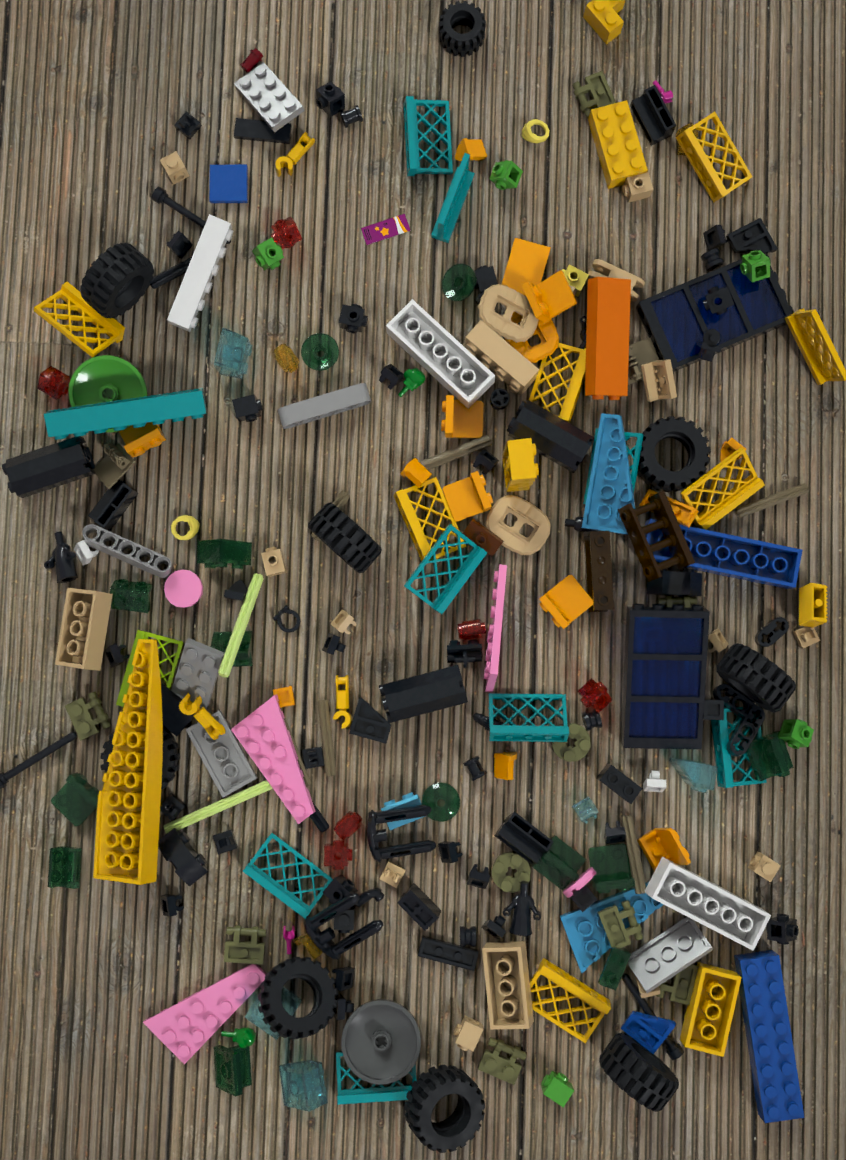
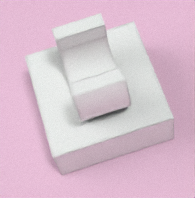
[73,540,99,565]
[643,770,666,792]

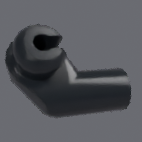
[356,888,384,907]

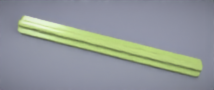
[218,573,264,678]
[164,780,272,834]

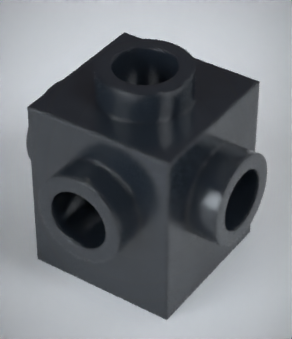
[316,81,345,117]
[703,286,734,315]
[338,304,368,334]
[323,874,358,904]
[767,914,799,945]

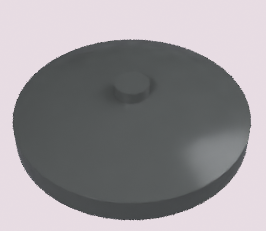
[341,999,421,1084]

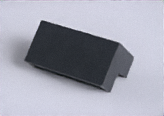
[630,85,676,146]
[88,479,138,531]
[494,811,554,866]

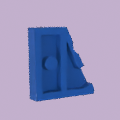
[621,1011,676,1054]

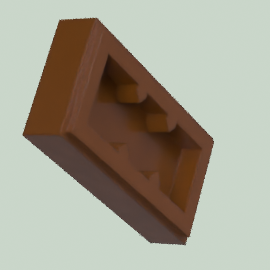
[462,519,504,557]

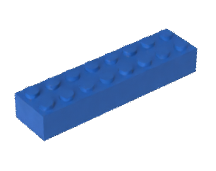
[645,518,803,589]
[734,950,804,1123]

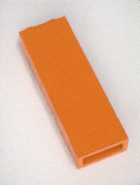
[585,277,631,400]

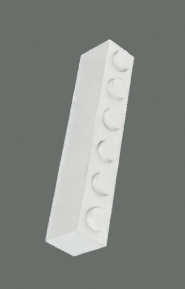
[167,214,233,332]

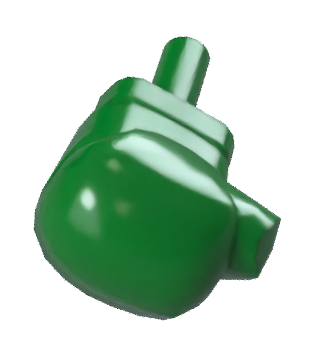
[398,368,425,397]
[221,1027,256,1048]

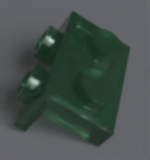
[110,579,153,613]
[48,846,82,889]
[598,947,631,991]

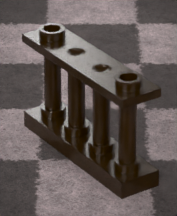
[618,491,695,582]
[584,531,614,613]

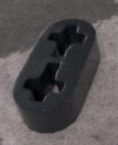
[755,617,789,647]

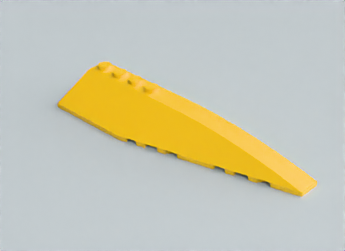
[93,639,163,885]

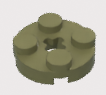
[552,723,591,762]
[491,852,531,892]

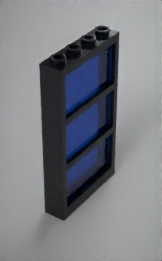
[636,250,794,372]
[620,603,710,750]

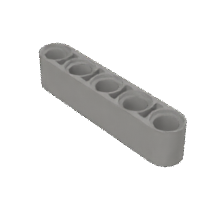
[277,383,371,429]
[82,524,172,578]

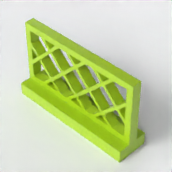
[116,630,183,707]

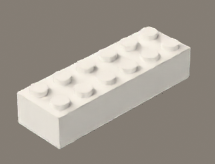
[386,299,495,409]
[645,856,771,951]

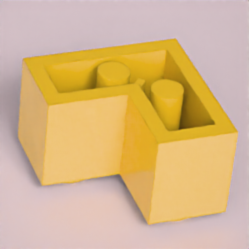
[583,0,625,45]

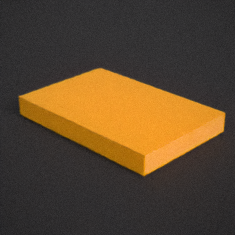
[501,238,551,297]

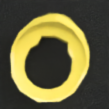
[522,119,550,143]
[171,515,200,540]

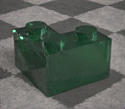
[197,539,252,569]

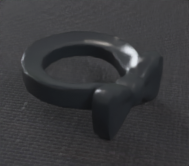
[273,605,301,633]

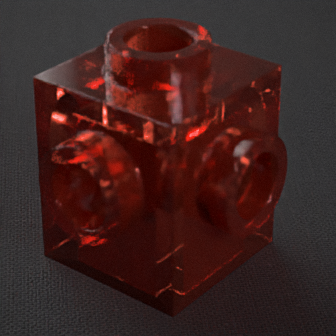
[271,216,302,249]
[37,366,70,400]
[577,679,612,713]
[324,840,353,870]

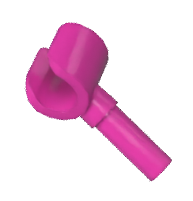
[653,80,673,104]
[283,925,295,954]

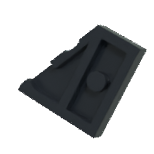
[726,218,778,253]
[349,697,392,744]

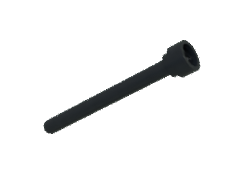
[151,187,231,244]
[0,732,77,789]
[622,973,684,1060]

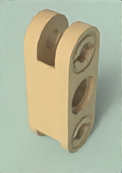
[587,259,645,302]

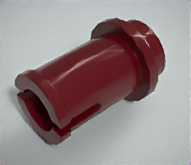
[240,48,263,73]

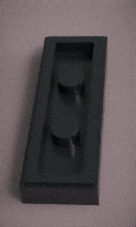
[234,118,292,144]
[418,935,479,971]

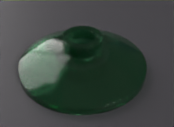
[442,263,476,301]
[301,333,339,371]
[422,782,460,822]

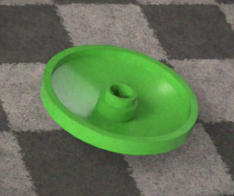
[69,355,148,432]

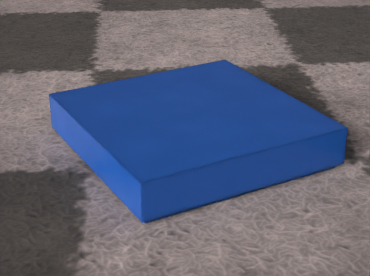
[209,164,248,203]

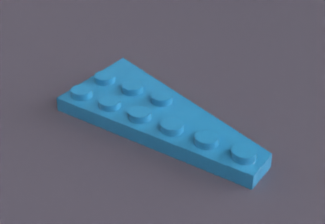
[582,413,636,535]
[560,881,664,974]

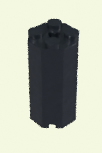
[506,400,595,473]
[2,436,95,498]
[379,665,468,723]

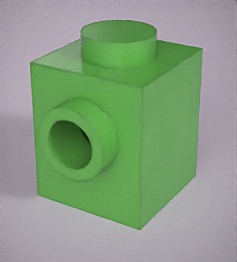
[541,1071,574,1108]

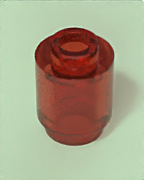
[458,619,486,640]
[333,811,363,840]

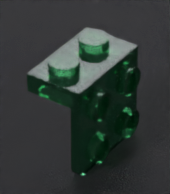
[51,772,99,826]
[588,843,635,893]

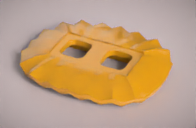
[504,312,559,363]

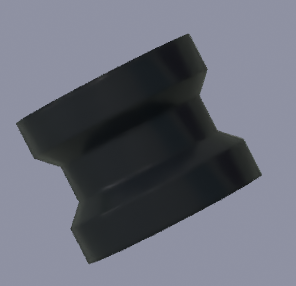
[701,248,724,271]
[490,388,510,410]
[582,709,602,731]
[460,926,476,947]

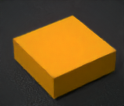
[273,686,295,708]

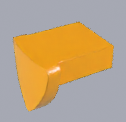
[455,138,487,161]
[720,437,746,462]
[400,458,432,487]
[494,752,517,780]

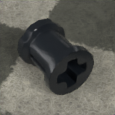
[340,105,363,128]
[463,756,487,781]

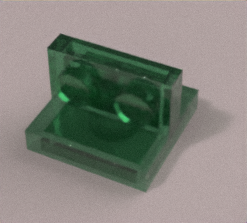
[211,631,253,667]
[746,731,794,781]
[531,835,586,891]
[213,1045,252,1097]

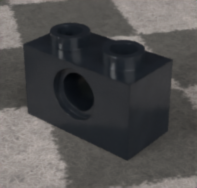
[596,763,643,804]

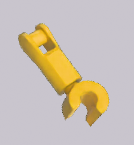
[275,132,315,177]
[333,675,353,729]
[179,693,226,740]

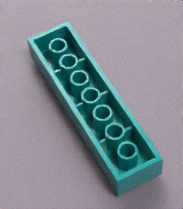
[44,388,207,440]

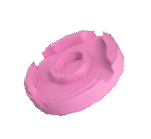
[164,570,203,608]
[563,867,596,898]

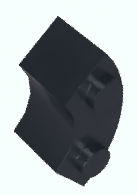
[647,568,702,596]
[158,828,208,886]

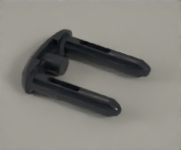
[366,805,436,863]
[304,893,383,960]

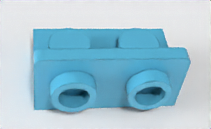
[381,792,425,830]

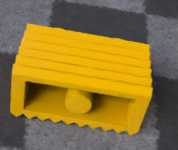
[799,583,828,628]

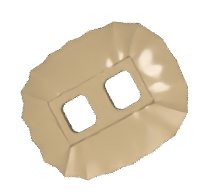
[478,284,539,343]
[486,495,551,555]

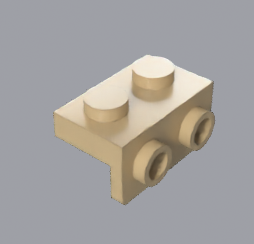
[641,359,677,402]

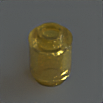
[273,344,300,373]

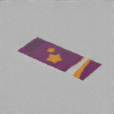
[361,214,411,245]

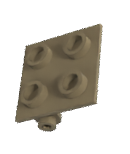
[628,337,659,385]
[93,443,136,489]

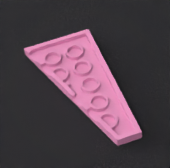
[484,564,507,693]
[231,694,316,824]
[143,964,267,1065]

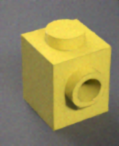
[562,264,589,297]

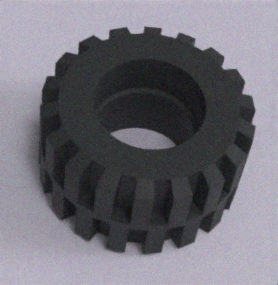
[439,1,486,57]

